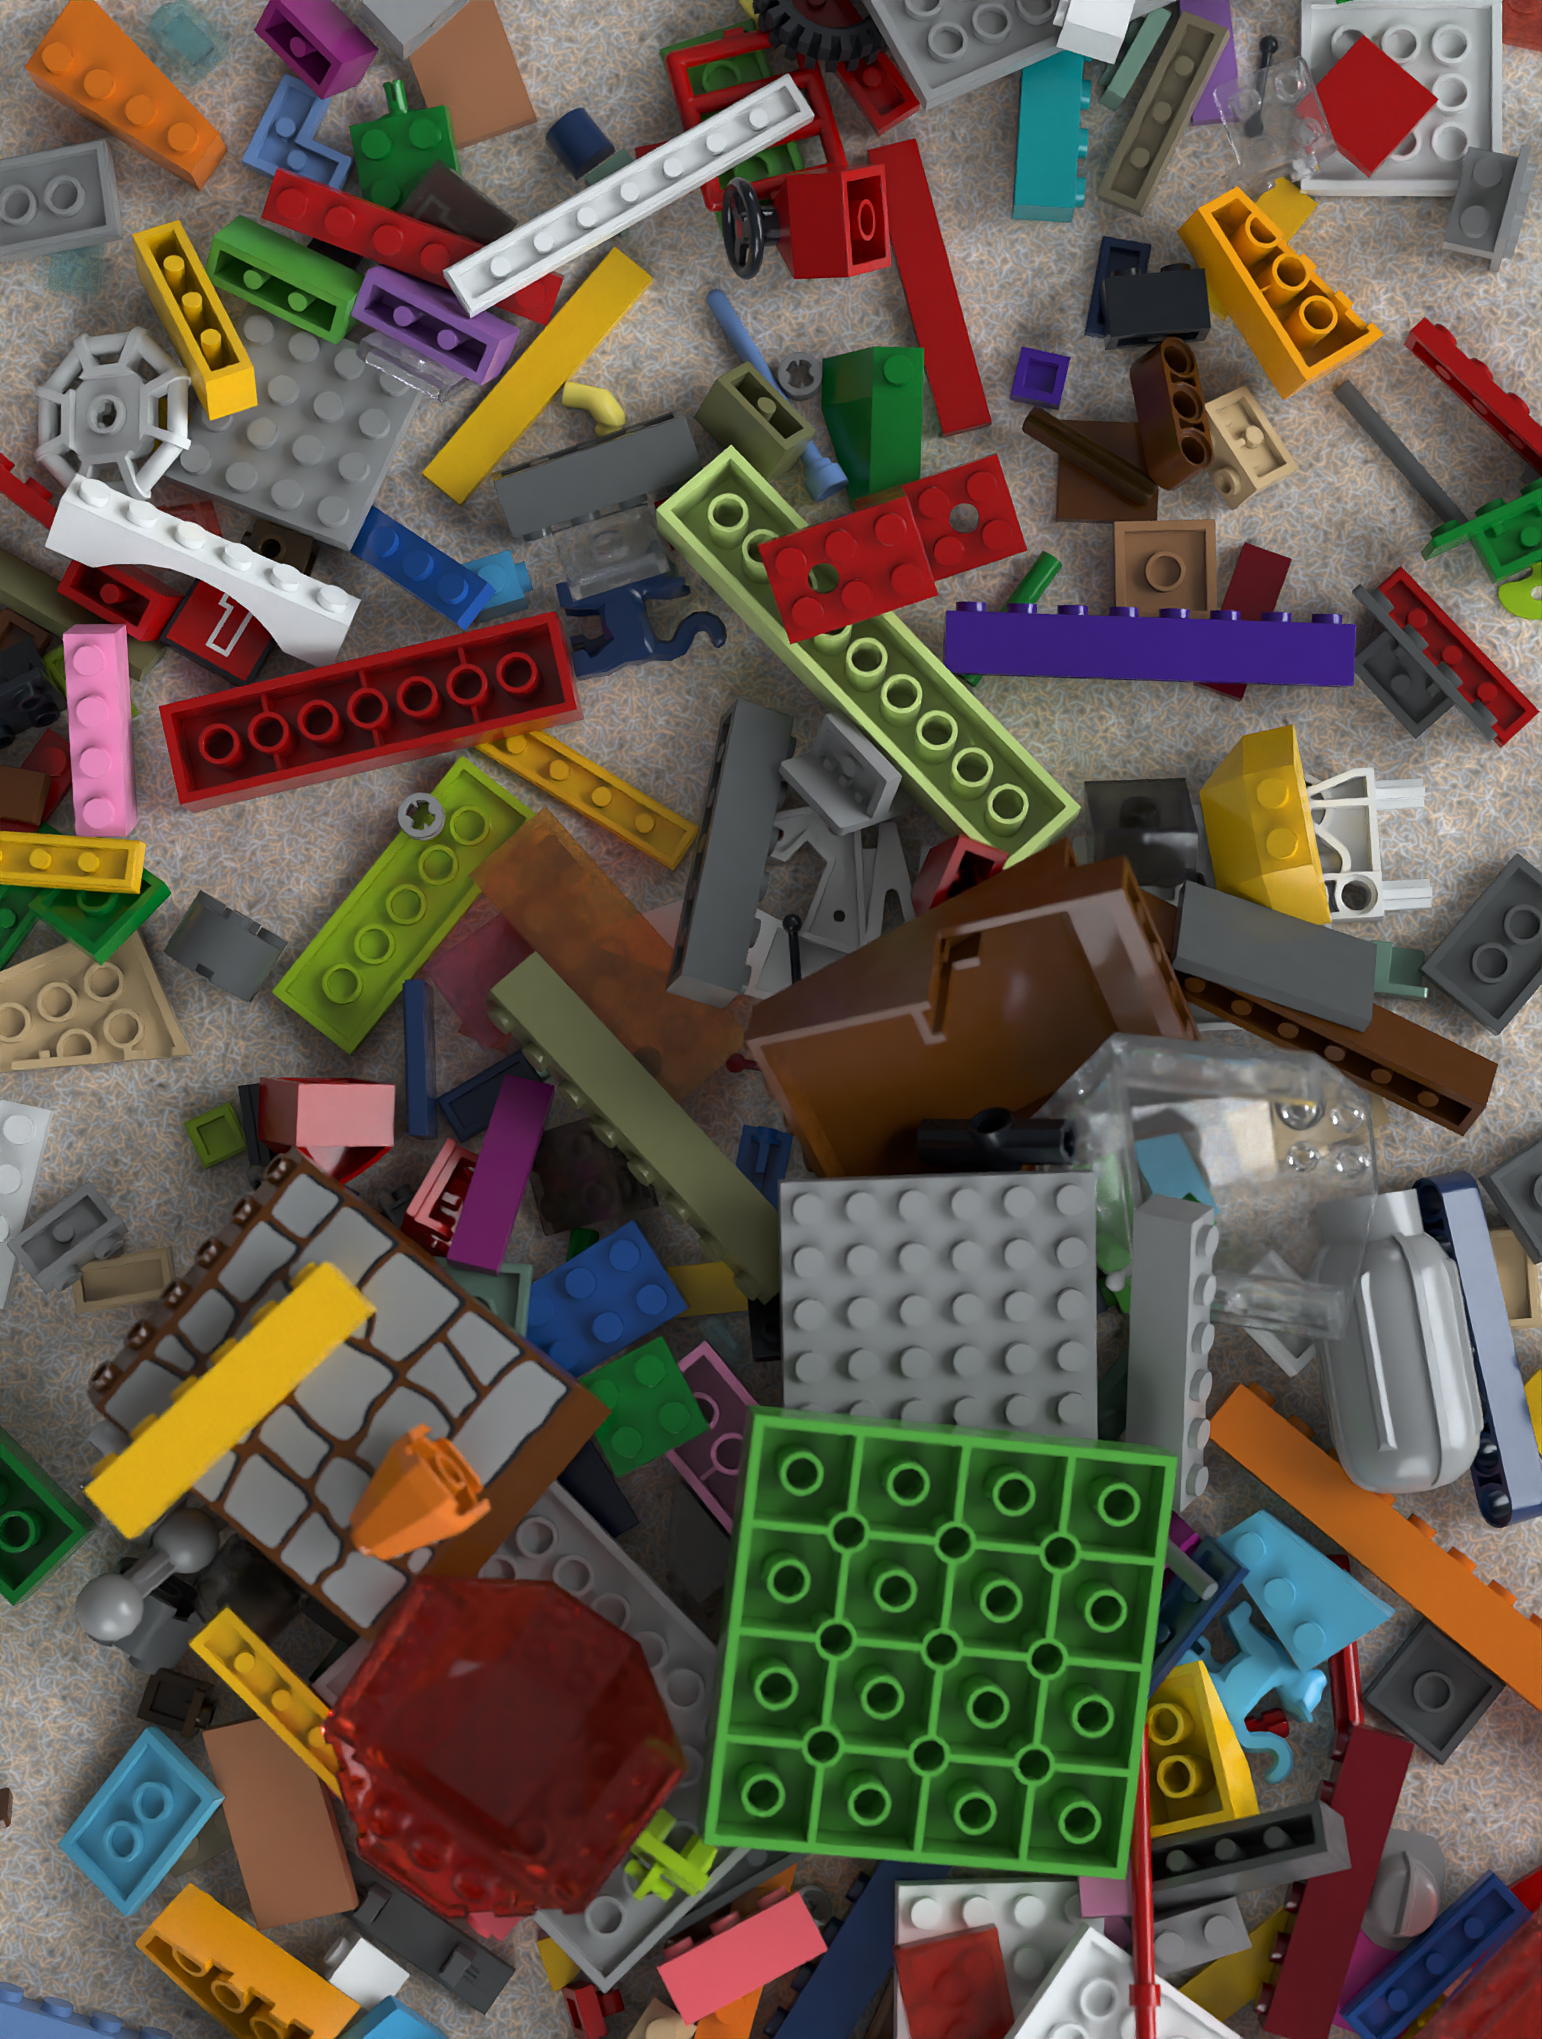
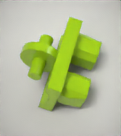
[616,1804,717,1902]

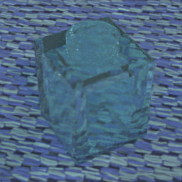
[145,0,230,87]

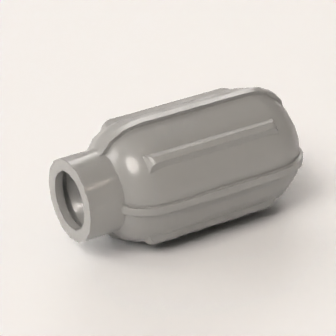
[1306,1189,1484,1494]

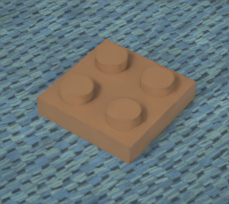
[1112,519,1217,619]

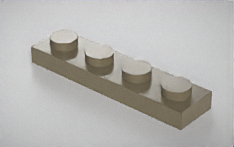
[1095,10,1231,218]

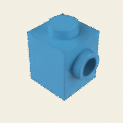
[461,550,533,623]

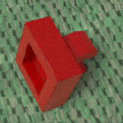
[561,1980,625,2039]

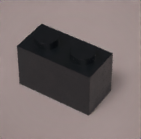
[1099,263,1211,350]

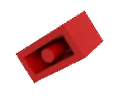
[56,559,185,641]

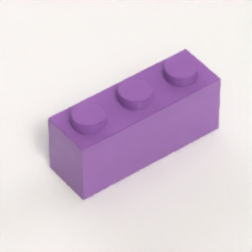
[350,264,520,386]

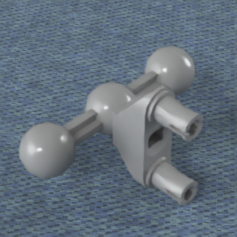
[75,1419,229,1641]

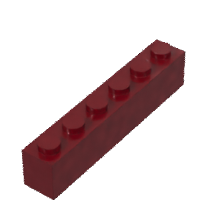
[1253,1719,1415,2039]

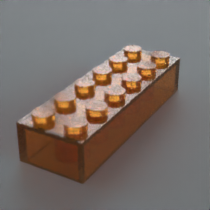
[468,806,744,1104]

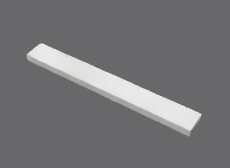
[443,73,814,318]

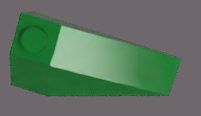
[821,346,924,511]

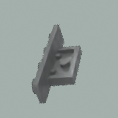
[1352,584,1498,742]

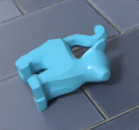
[1176,1600,1327,1785]

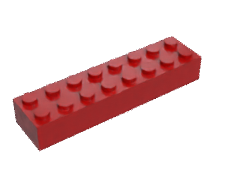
[158,611,584,813]

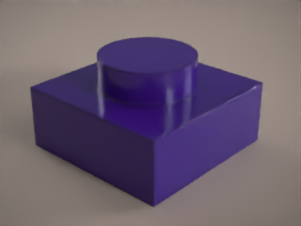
[1010,347,1071,410]

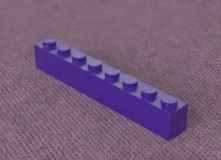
[942,601,1356,688]

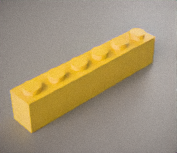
[83,1261,377,1539]

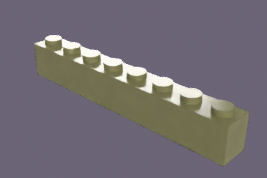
[485,951,780,1306]

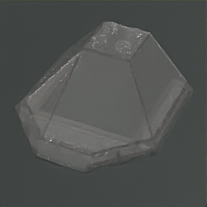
[1031,1032,1379,1342]

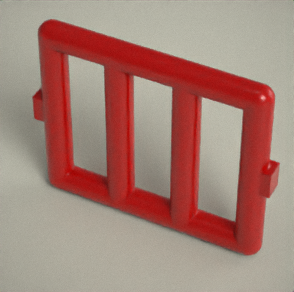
[664,26,848,212]

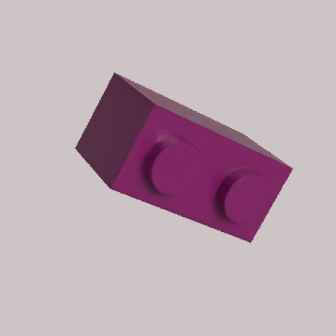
[254,0,379,100]

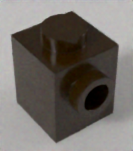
[240,519,320,577]

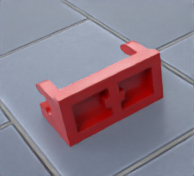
[400,1138,479,1258]

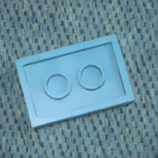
[57,1726,225,1917]

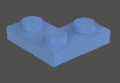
[241,73,355,191]

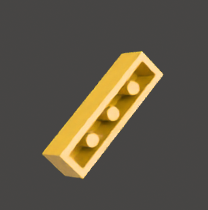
[132,220,258,421]

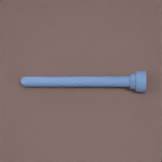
[706,289,849,502]

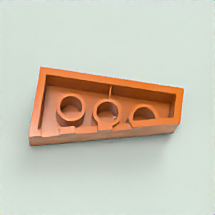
[24,0,228,191]

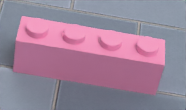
[63,624,137,837]

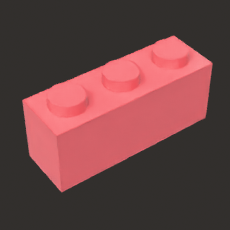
[657,1885,828,2026]

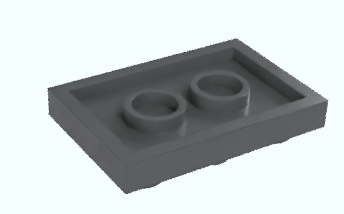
[1417,853,1542,1036]

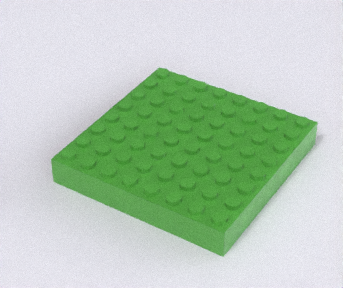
[697,1405,1178,1880]

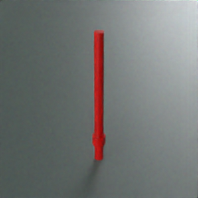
[1128,1723,1161,2039]

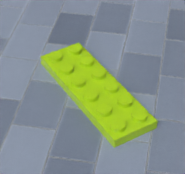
[271,755,542,1056]

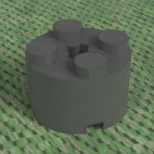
[163,890,288,1003]
[86,1557,210,1675]

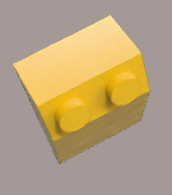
[1145,1660,1260,1839]

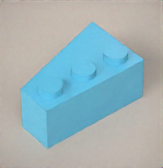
[1217,1507,1397,1674]

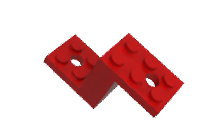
[757,453,1028,645]

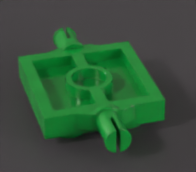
[349,80,464,214]

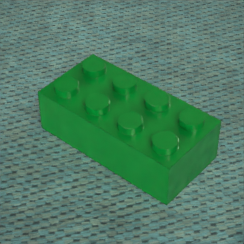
[0,1425,100,1606]

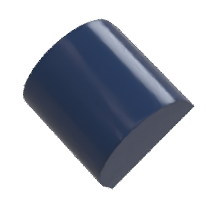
[545,107,615,181]

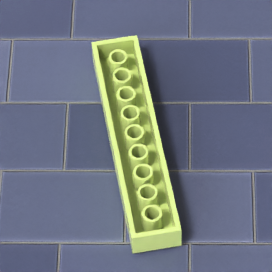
[656,445,1081,871]

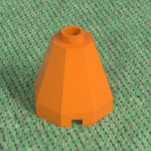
[349,1423,491,1561]

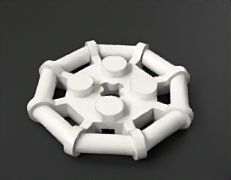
[33,326,191,501]

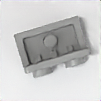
[7,1181,129,1295]

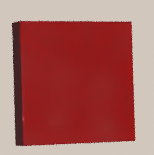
[1294,35,1439,178]

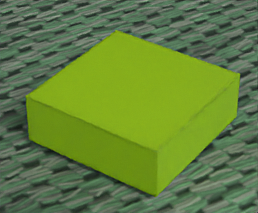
[183,1102,247,1170]

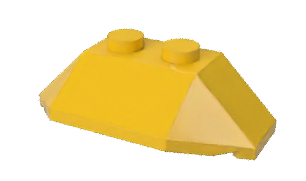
[1199,724,1332,926]

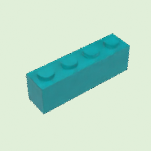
[1012,50,1092,223]

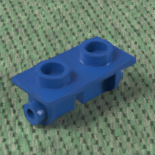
[736,1124,793,1211]

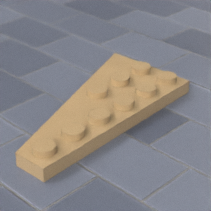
[0,928,193,1073]

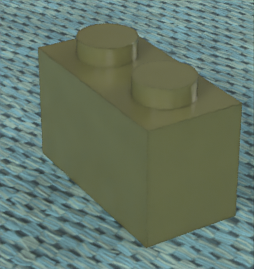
[694,361,817,484]

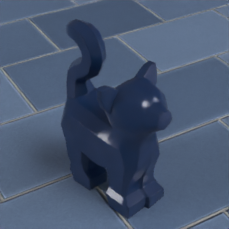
[556,549,727,681]

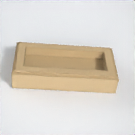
[1488,1227,1542,1330]
[72,1247,176,1314]

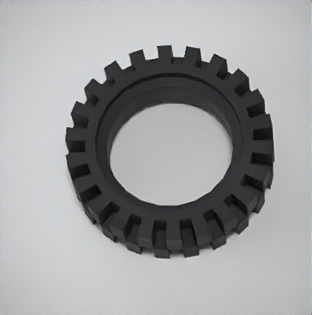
[752,0,889,73]

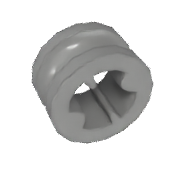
[778,352,822,401]
[397,792,446,841]

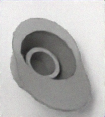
[1361,1828,1446,1951]

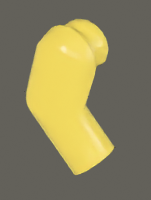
[562,381,626,437]

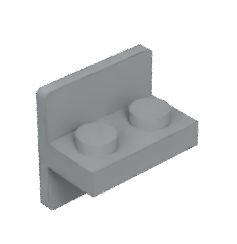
[1442,145,1538,273]
[779,710,915,836]

